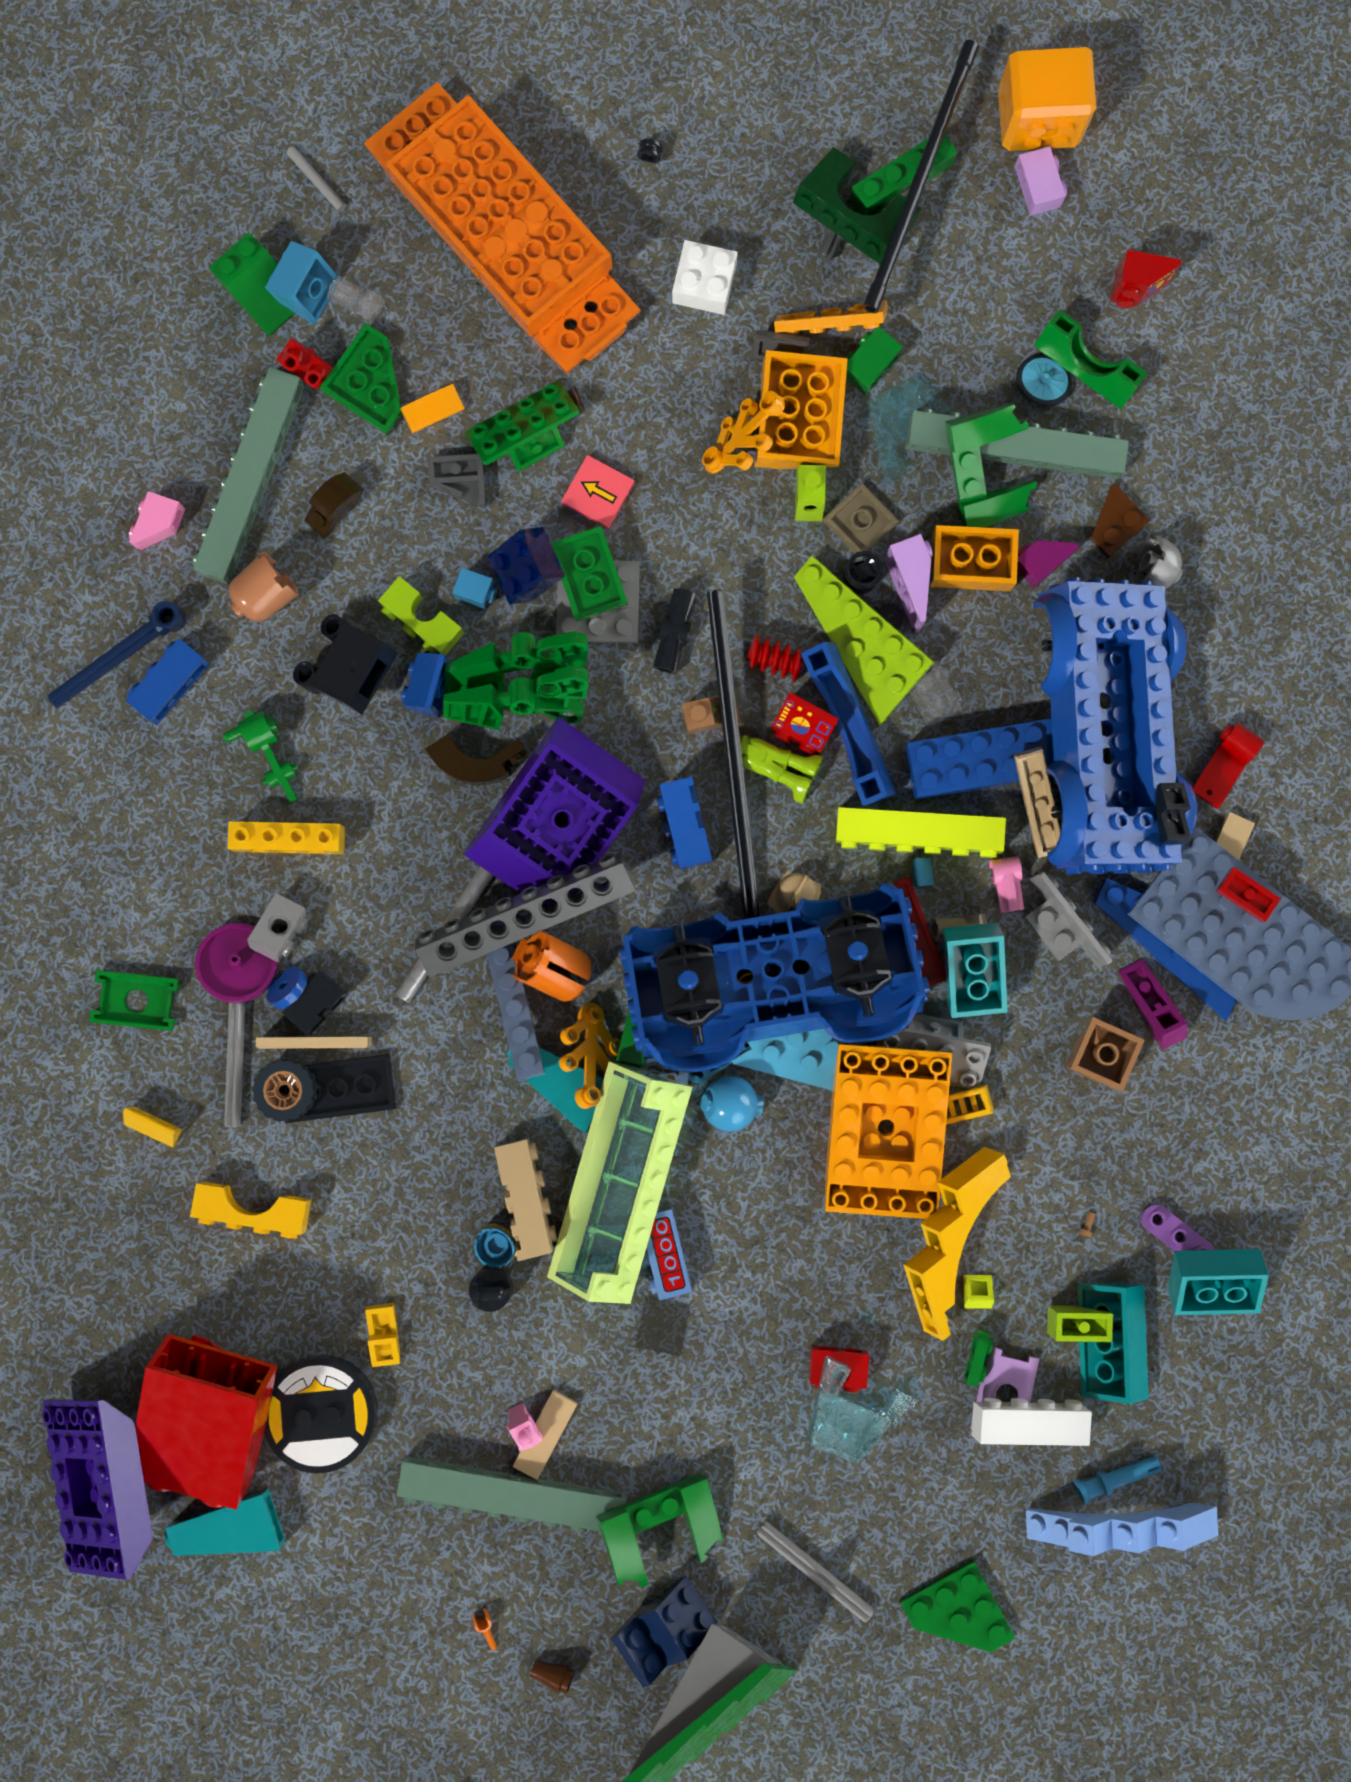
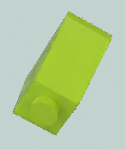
[1047,1305,1113,1342]

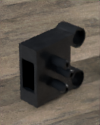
[293,614,398,715]

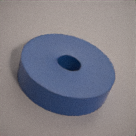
[267,967,308,1009]

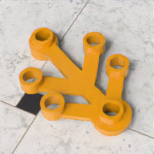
[702,391,785,474]
[559,1002,621,1109]

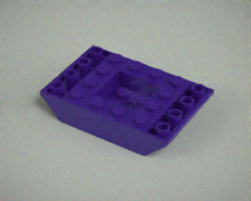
[463,717,646,905]
[42,1399,153,1580]

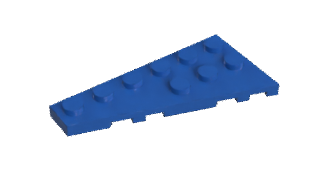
[1093,878,1236,1021]

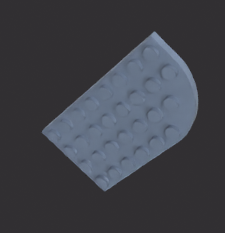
[1127,827,1351,1021]

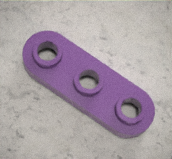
[1141,1204,1215,1251]

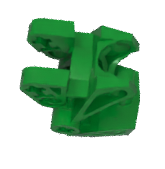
[444,631,588,730]

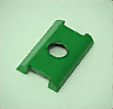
[89,970,180,1031]

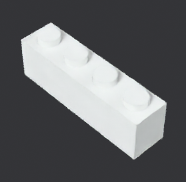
[971,1398,1092,1446]

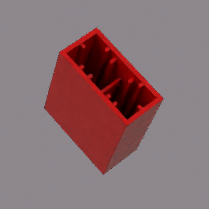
[135,1334,278,1510]

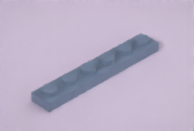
[487,920,546,1081]

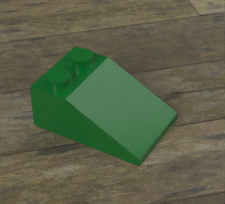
[208,232,296,337]

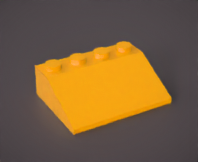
[754,350,847,470]

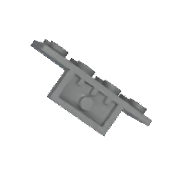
[1024,872,1112,966]
[875,1013,991,1089]

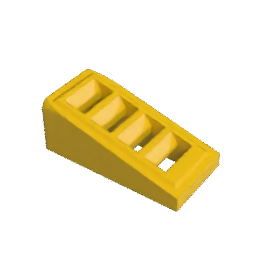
[946,1084,994,1125]

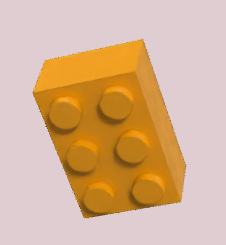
[929,525,1019,592]

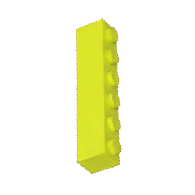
[836,807,1006,858]

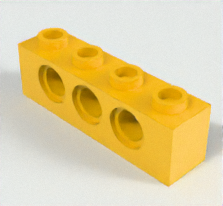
[227,821,345,854]

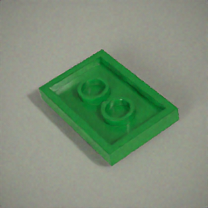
[549,526,628,622]

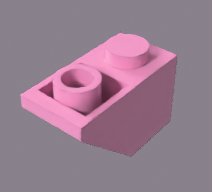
[129,491,185,550]

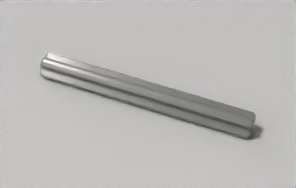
[224,1003,245,1128]
[757,1521,874,1622]

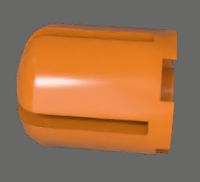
[512,930,592,1002]

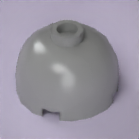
[1129,535,1183,590]

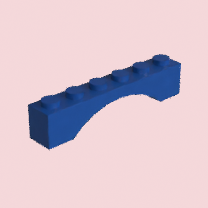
[801,642,897,806]

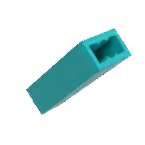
[506,1046,604,1133]
[165,1488,286,1556]

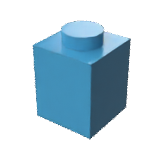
[452,568,497,610]

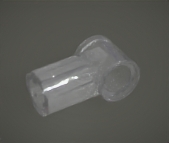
[327,276,386,326]

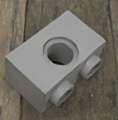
[247,893,308,963]

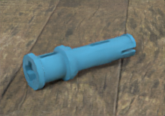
[1074,1455,1162,1505]

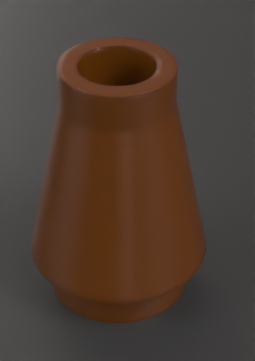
[530,1660,574,1695]

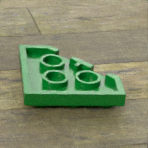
[319,323,402,435]
[899,1559,1016,1652]

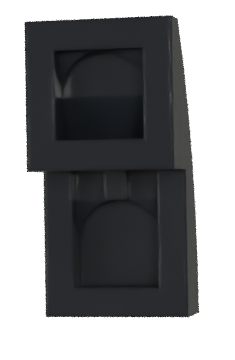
[1156,783,1192,844]

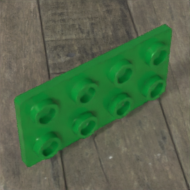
[465,381,580,472]

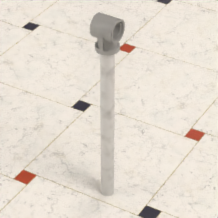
[396,866,494,1003]

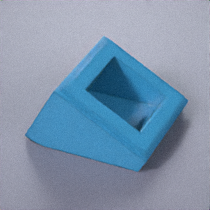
[910,858,935,888]

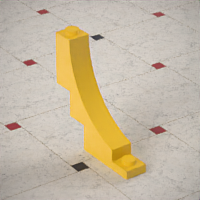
[903,1146,1011,1341]

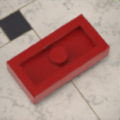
[1216,867,1281,923]

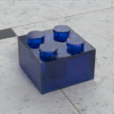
[487,527,565,605]

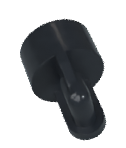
[469,1267,513,1312]

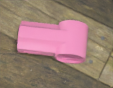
[989,856,1024,913]

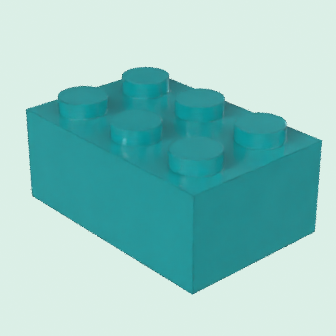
[942,922,1008,1018]
[1168,1249,1269,1315]

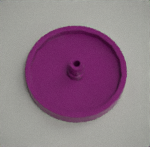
[195,923,278,1004]

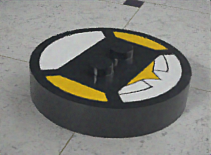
[264,1355,378,1473]

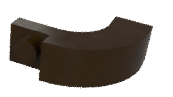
[425,734,527,785]

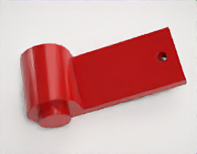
[1192,722,1265,809]

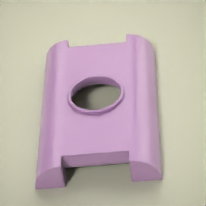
[970,1347,1040,1429]

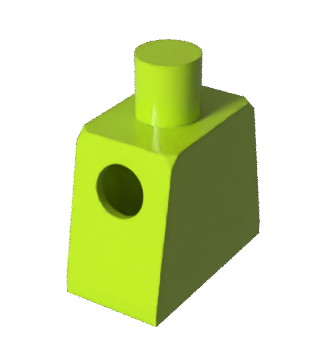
[795,465,826,522]

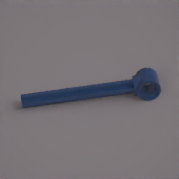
[47,601,186,708]

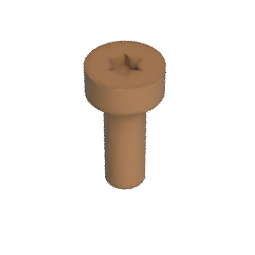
[1078,1212,1096,1238]

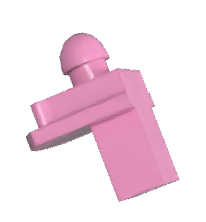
[506,1402,543,1451]

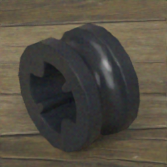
[637,139,663,164]

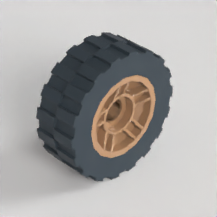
[252,1059,318,1122]

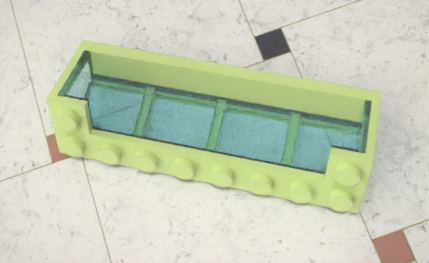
[547,1062,693,1304]

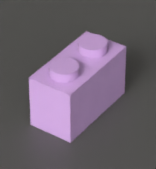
[1015,146,1067,216]

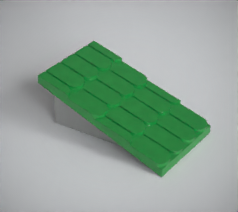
[621,1624,797,1782]

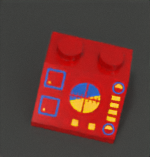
[1110,249,1182,308]
[771,692,839,756]

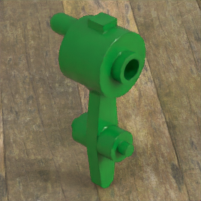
[223,710,299,803]

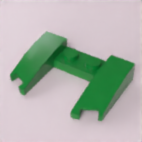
[945,403,1037,528]
[596,1473,723,1587]

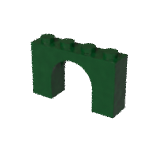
[793,147,921,264]

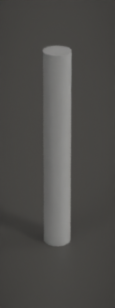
[286,146,346,212]

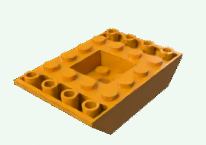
[825,1044,952,1219]

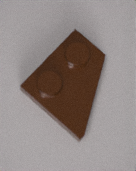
[1090,483,1150,558]

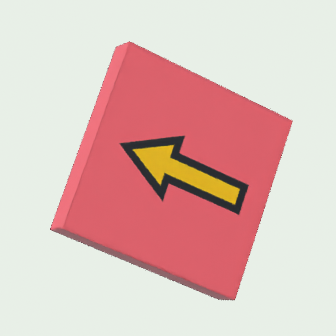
[561,455,635,529]

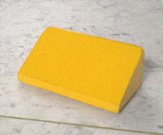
[123,1106,182,1147]

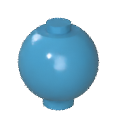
[700,1076,764,1132]

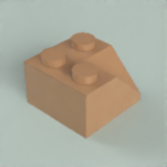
[1064,1017,1145,1092]

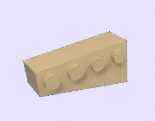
[494,1138,558,1261]

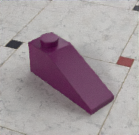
[1118,959,1187,1051]

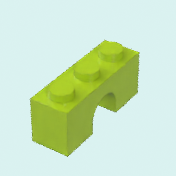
[378,576,464,656]

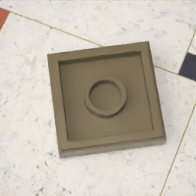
[823,482,900,554]

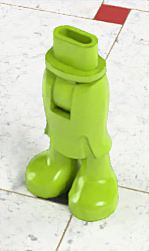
[723,735,823,804]

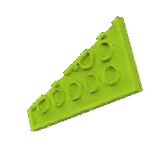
[794,556,935,725]

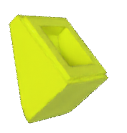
[963,1275,994,1309]

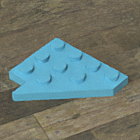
[731,1029,845,1090]

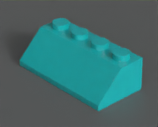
[1077,1282,1149,1404]

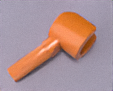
[472,1608,497,1650]

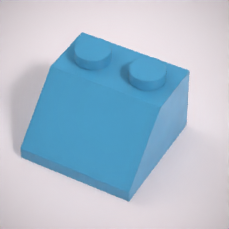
[265,241,340,325]

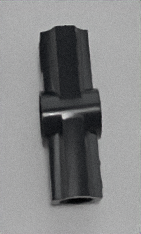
[654,588,696,674]

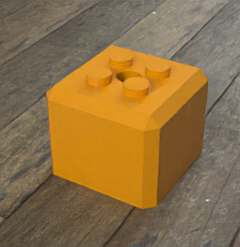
[998,47,1096,151]

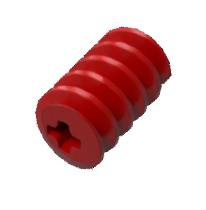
[746,634,804,683]

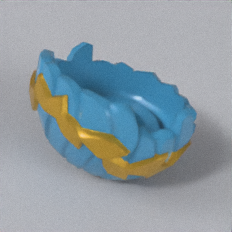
[474,1223,518,1268]

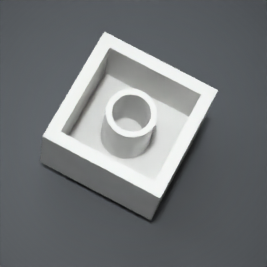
[672,240,738,315]

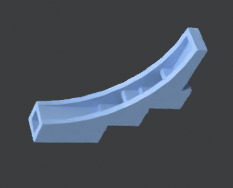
[1026,1503,1218,1556]

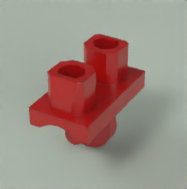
[276,337,333,389]

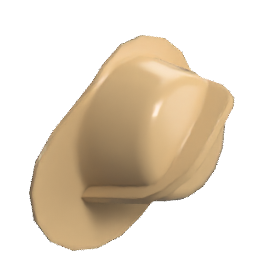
[767,871,821,913]

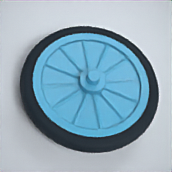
[1016,355,1072,407]

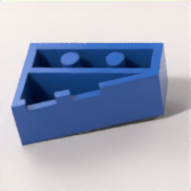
[656,777,712,871]

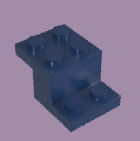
[611,1576,717,1688]

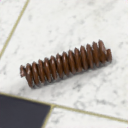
[569,386,585,414]

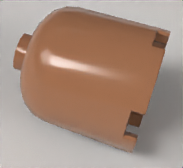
[228,552,299,622]

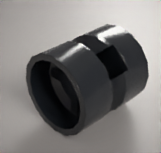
[843,551,882,594]

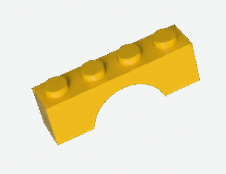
[190,1181,312,1239]

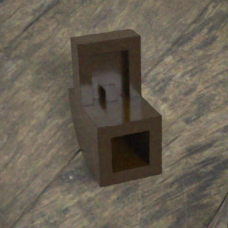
[304,472,365,538]

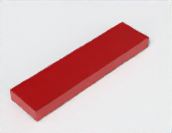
[891,877,945,987]

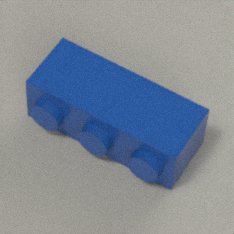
[125,638,210,725]

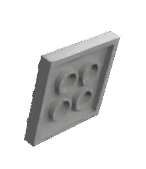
[556,561,640,643]

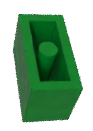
[845,327,903,395]

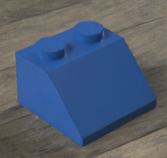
[401,653,450,718]

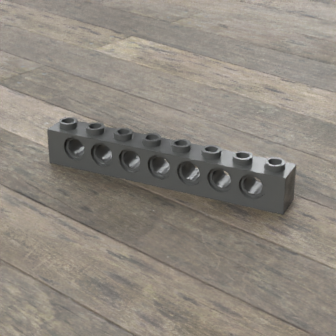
[415,852,636,978]

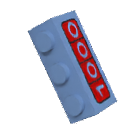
[643,1207,692,1300]

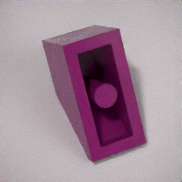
[1017,540,1079,588]

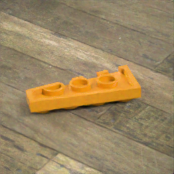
[774,300,887,335]

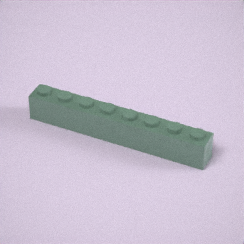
[192,367,305,585]
[905,408,1129,478]
[397,1456,627,1535]

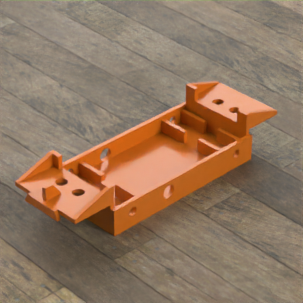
[364,82,641,374]

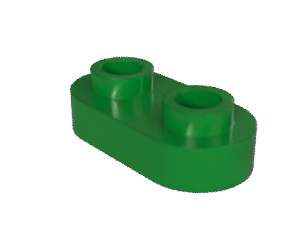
[964,1329,993,1387]

